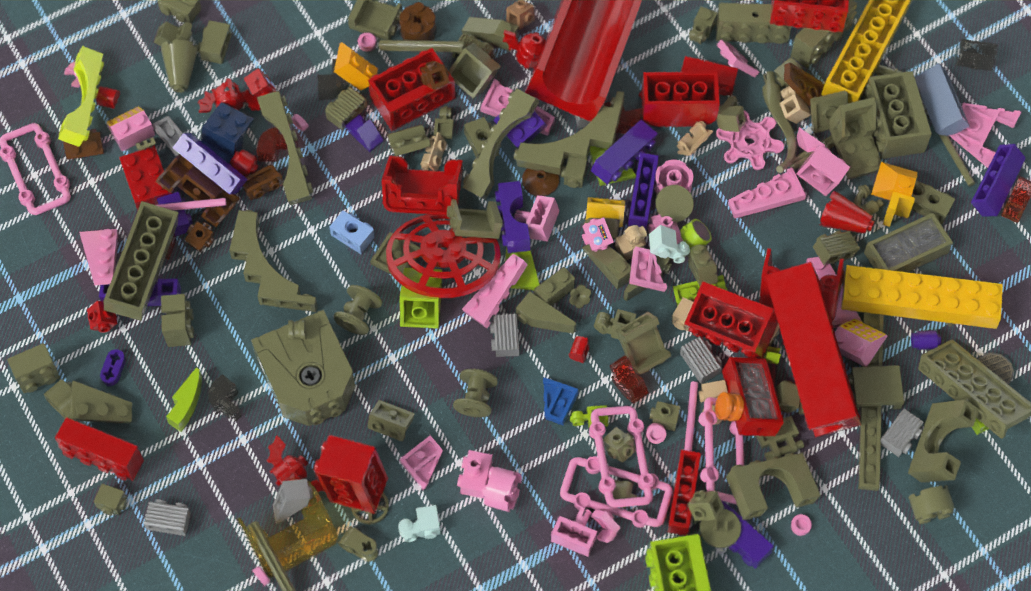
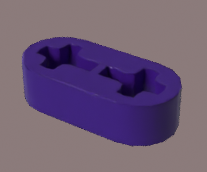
[100,349,126,386]

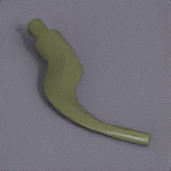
[762,71,797,173]

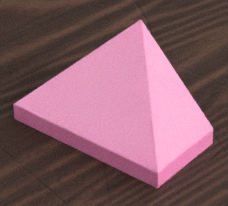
[796,127,825,152]

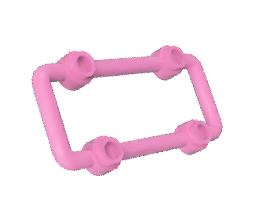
[0,123,71,215]
[699,397,744,505]
[589,406,655,508]
[560,457,673,528]

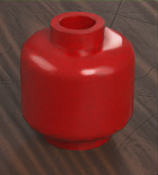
[230,150,259,177]

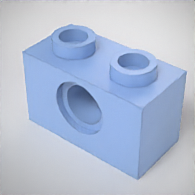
[329,211,375,254]

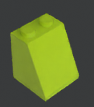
[400,268,442,328]

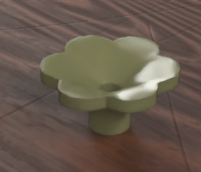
[569,285,591,308]

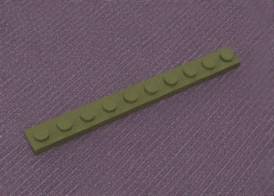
[858,312,884,491]

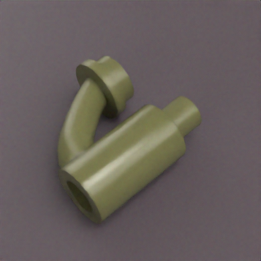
[853,185,883,215]

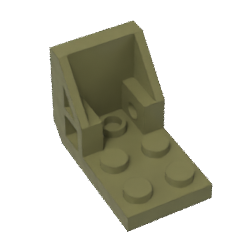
[829,97,881,180]

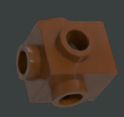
[420,61,449,89]
[184,221,215,254]

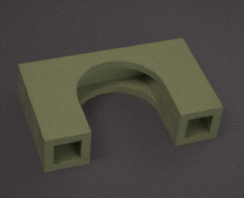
[908,399,979,483]
[726,452,821,520]

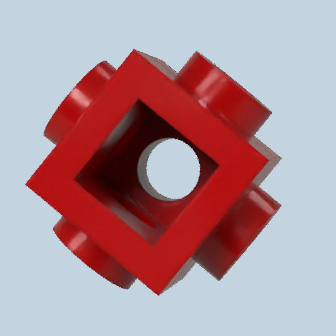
[87,300,118,333]

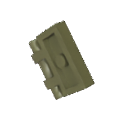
[756,416,804,460]

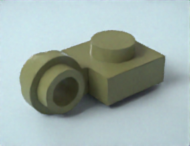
[433,106,454,139]

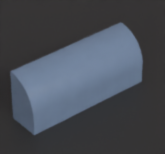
[915,63,970,136]

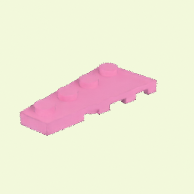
[728,167,806,219]

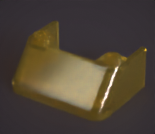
[237,481,338,577]

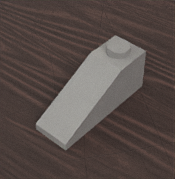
[273,479,312,523]

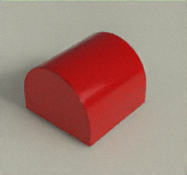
[96,86,120,109]
[569,336,590,363]

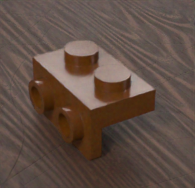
[63,129,104,160]
[242,164,283,201]

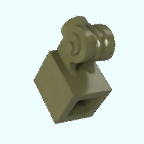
[689,6,718,44]
[594,309,636,339]

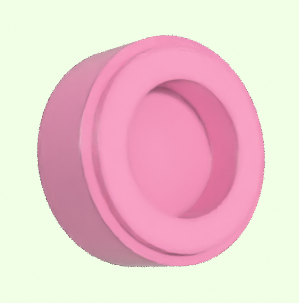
[358,33,376,51]
[292,114,309,131]
[646,423,666,444]
[791,514,812,536]
[252,566,271,586]

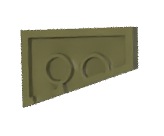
[71,381,132,423]

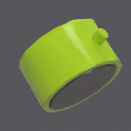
[680,219,712,247]

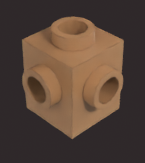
[506,0,535,30]

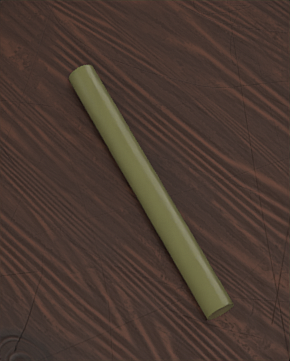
[939,135,975,187]

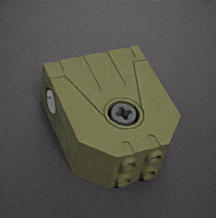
[251,310,355,426]

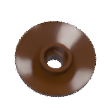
[522,168,559,196]

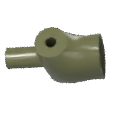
[604,480,639,508]

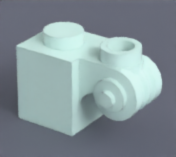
[649,225,690,263]
[398,505,440,542]

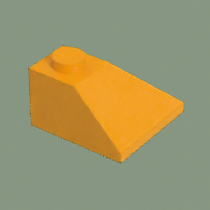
[871,162,918,200]

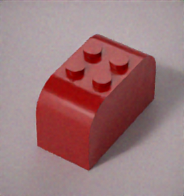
[642,72,720,127]

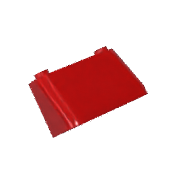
[382,156,463,215]

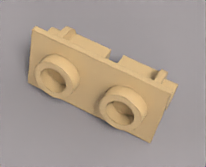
[677,121,713,156]
[420,132,447,171]

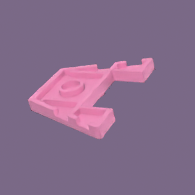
[949,103,1021,168]

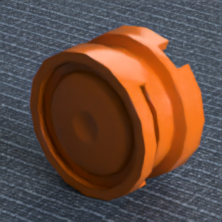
[715,392,744,422]

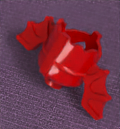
[503,30,545,69]
[198,78,261,113]
[266,436,324,497]

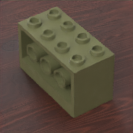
[862,71,931,159]

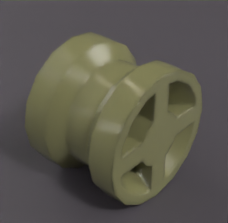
[288,320,306,340]

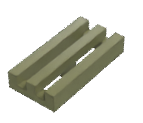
[135,137,156,150]

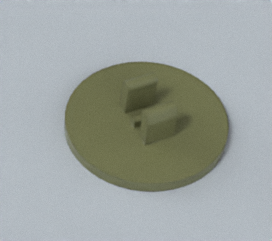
[656,185,694,222]
[700,509,741,548]

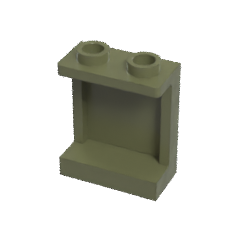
[348,0,402,40]
[447,199,503,239]
[616,312,671,375]
[847,365,904,410]

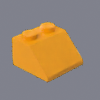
[334,43,378,91]

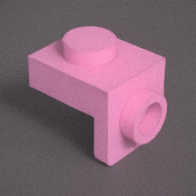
[591,510,620,543]

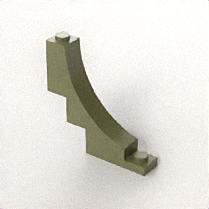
[514,91,624,175]
[229,210,317,312]

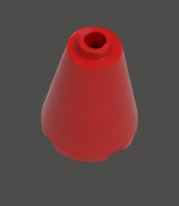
[819,191,875,234]

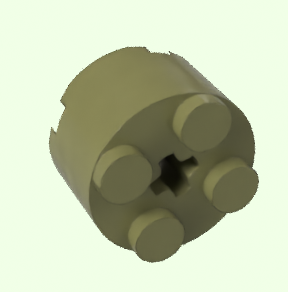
[908,485,955,525]

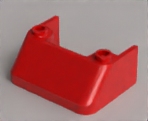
[759,248,844,321]

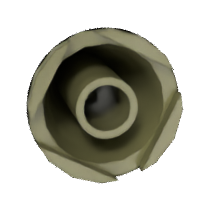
[161,40,198,93]

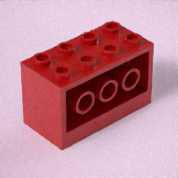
[770,0,849,32]
[368,48,455,131]
[684,281,778,359]
[314,435,388,514]

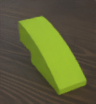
[166,367,202,432]

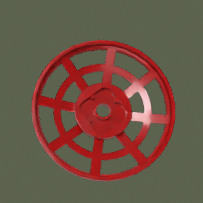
[386,214,501,298]

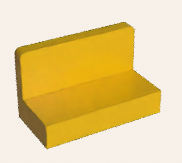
[882,191,915,227]
[586,197,625,227]

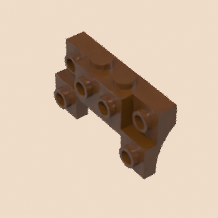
[155,154,240,227]

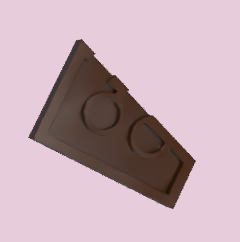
[784,62,825,108]

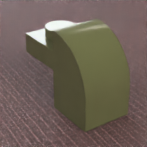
[154,21,193,46]
[717,96,746,132]

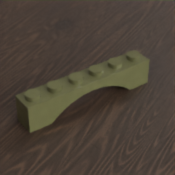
[463,88,540,200]
[257,91,314,206]

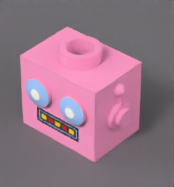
[582,218,614,252]

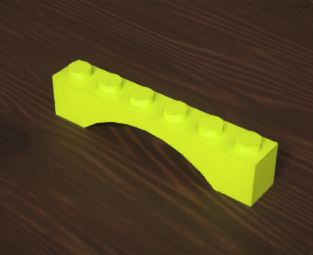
[58,46,104,147]

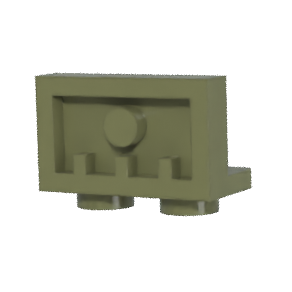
[387,125,431,156]
[367,400,415,441]

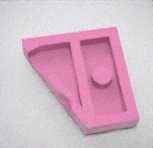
[717,39,759,78]
[629,246,667,292]
[399,435,443,490]

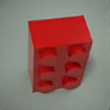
[119,146,172,210]

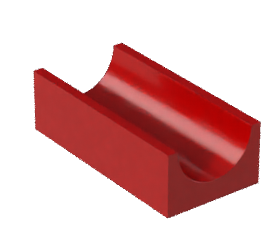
[525,0,642,122]
[765,262,862,438]

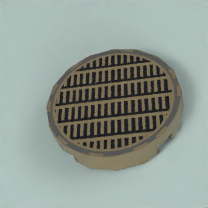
[978,353,1014,385]

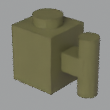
[775,381,804,415]

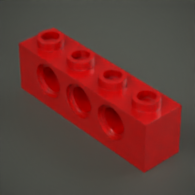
[667,450,701,536]

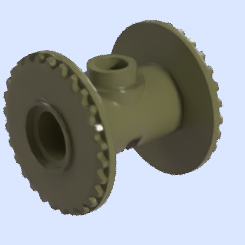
[333,285,382,335]
[453,369,498,418]

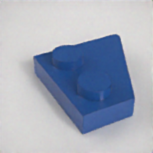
[543,377,579,425]

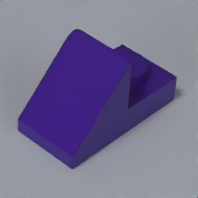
[345,115,384,152]

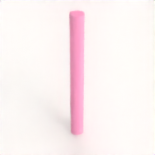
[156,198,226,211]
[684,381,698,451]

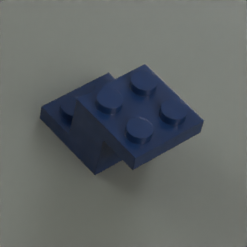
[201,102,254,165]

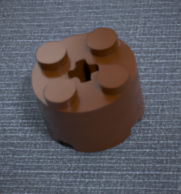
[399,2,436,41]

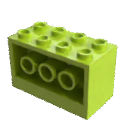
[645,534,710,591]

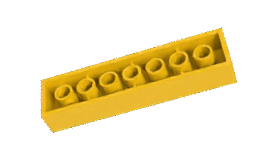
[822,0,912,103]
[841,265,1003,329]

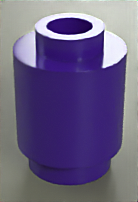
[911,330,941,350]

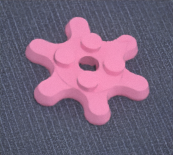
[716,111,784,171]

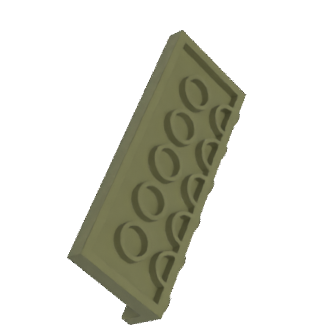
[918,339,1031,439]

